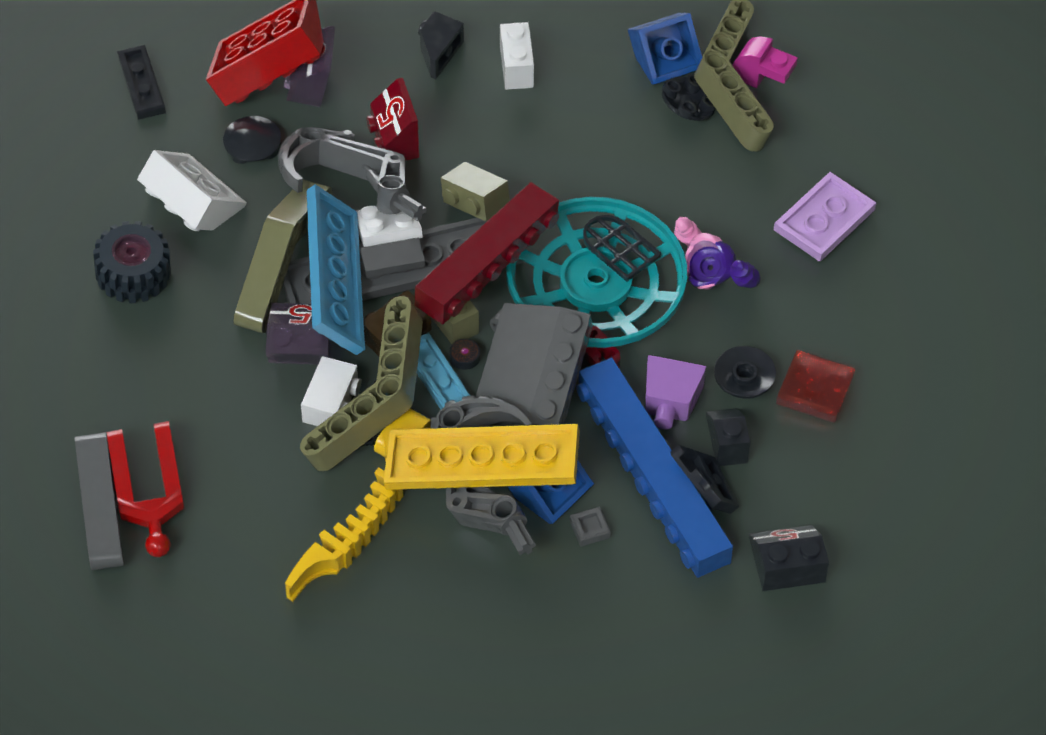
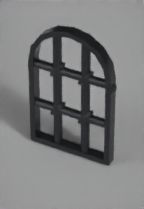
[583,215,662,282]

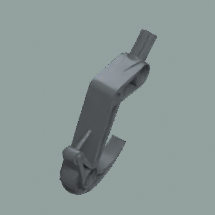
[278,127,427,221]
[431,395,536,555]

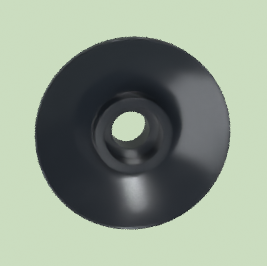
[714,346,776,398]

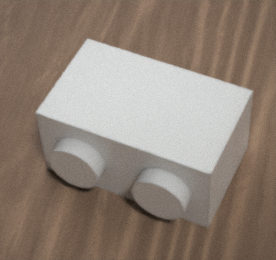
[500,22,534,90]
[301,356,361,426]

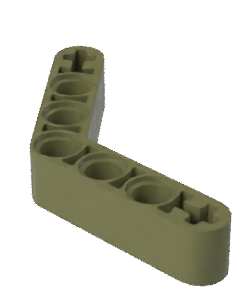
[694,0,774,152]
[234,179,332,333]
[300,296,423,472]

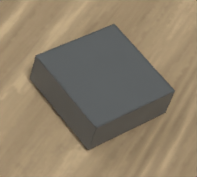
[570,507,611,547]

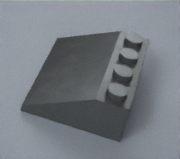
[476,303,593,426]

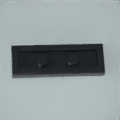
[117,45,166,120]

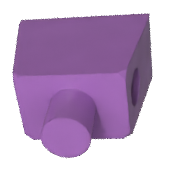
[645,355,706,430]

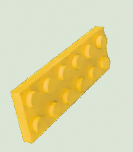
[383,424,580,490]

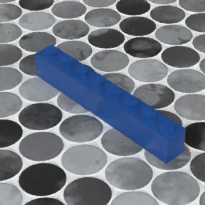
[576,358,733,578]

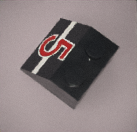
[749,525,829,591]

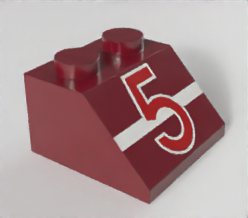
[366,77,419,161]

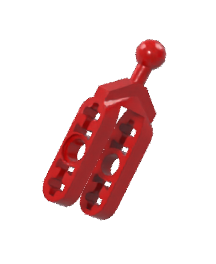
[107,421,184,557]

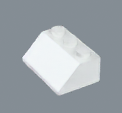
[137,150,247,231]

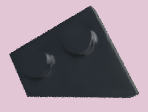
[670,445,739,514]

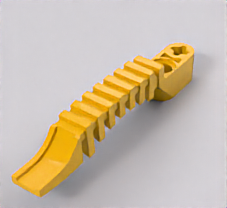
[285,408,431,602]

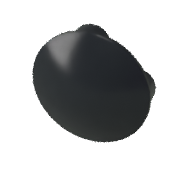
[662,74,716,121]
[223,116,281,164]

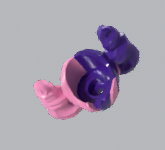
[674,217,761,290]

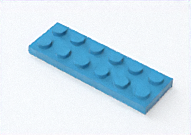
[307,184,365,355]

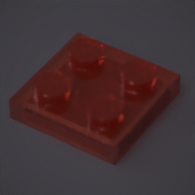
[776,350,855,423]

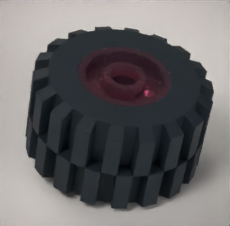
[93,221,171,303]

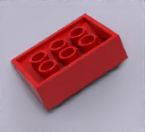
[206,0,324,106]

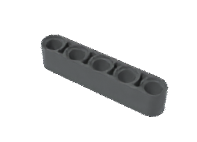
[75,432,124,571]

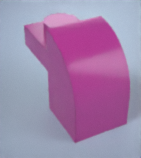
[733,37,798,88]

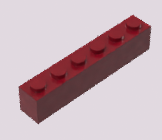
[414,182,559,325]

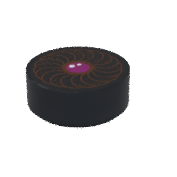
[449,339,480,370]

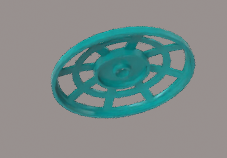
[506,197,687,348]

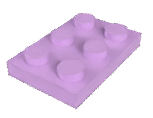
[774,172,876,262]

